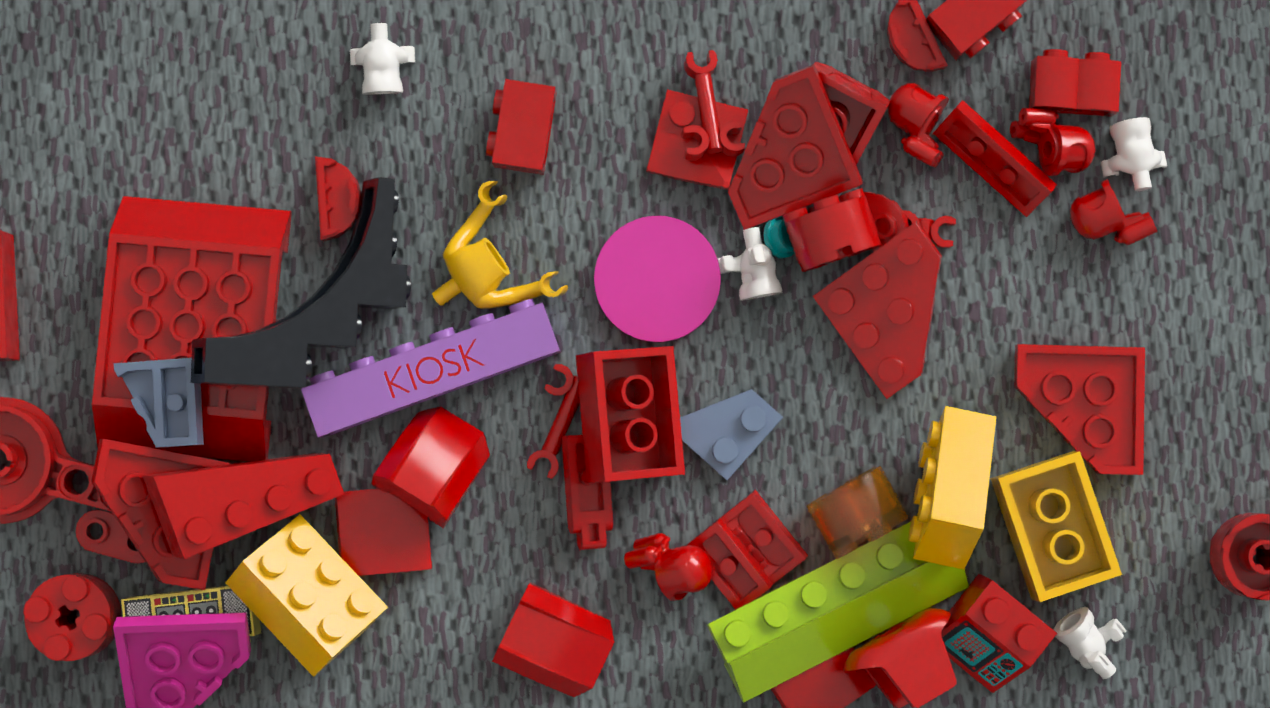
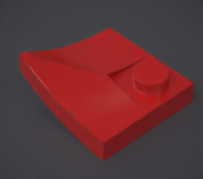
[646,89,748,190]

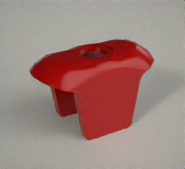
[843,608,957,708]

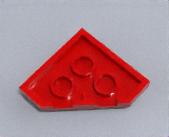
[728,64,863,230]
[812,221,942,399]
[1014,344,1145,475]
[91,439,230,590]

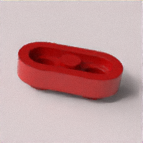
[76,510,145,563]

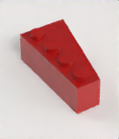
[142,453,344,559]

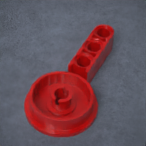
[0,397,111,524]

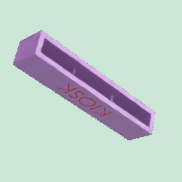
[301,299,561,438]

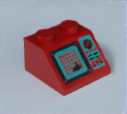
[941,574,1057,693]

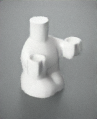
[350,23,415,95]
[1100,117,1167,191]
[717,227,782,301]
[1053,607,1126,679]

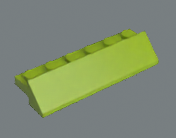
[706,521,969,702]

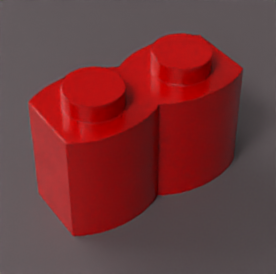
[1029,49,1121,117]

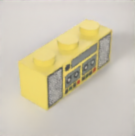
[121,586,261,642]

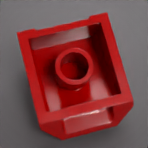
[814,62,890,165]
[371,406,490,528]
[492,582,614,697]

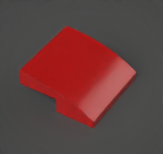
[335,488,432,576]
[687,489,808,610]
[771,647,876,708]

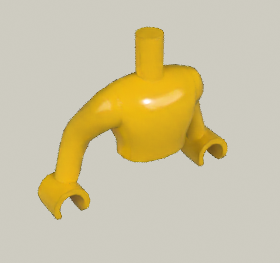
[432,181,568,309]

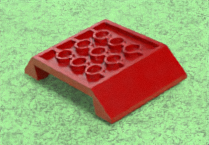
[92,196,292,462]

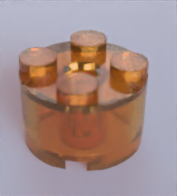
[806,465,909,559]

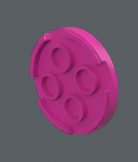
[594,216,721,343]

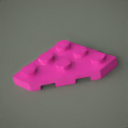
[113,613,251,708]

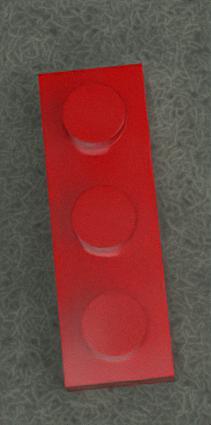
[933,100,1057,217]

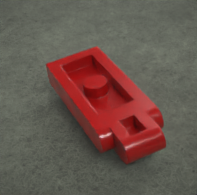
[561,435,613,550]

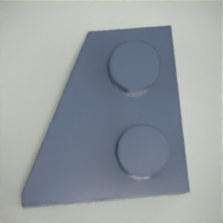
[114,358,204,448]
[680,389,783,480]

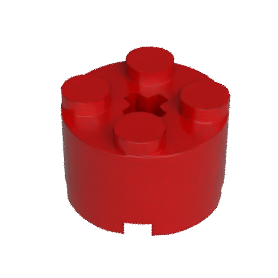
[782,188,882,272]
[1210,513,1270,601]
[23,573,121,661]

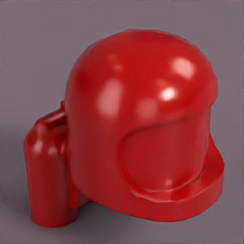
[888,83,949,168]
[1010,108,1095,176]
[1070,179,1158,245]
[624,533,713,601]

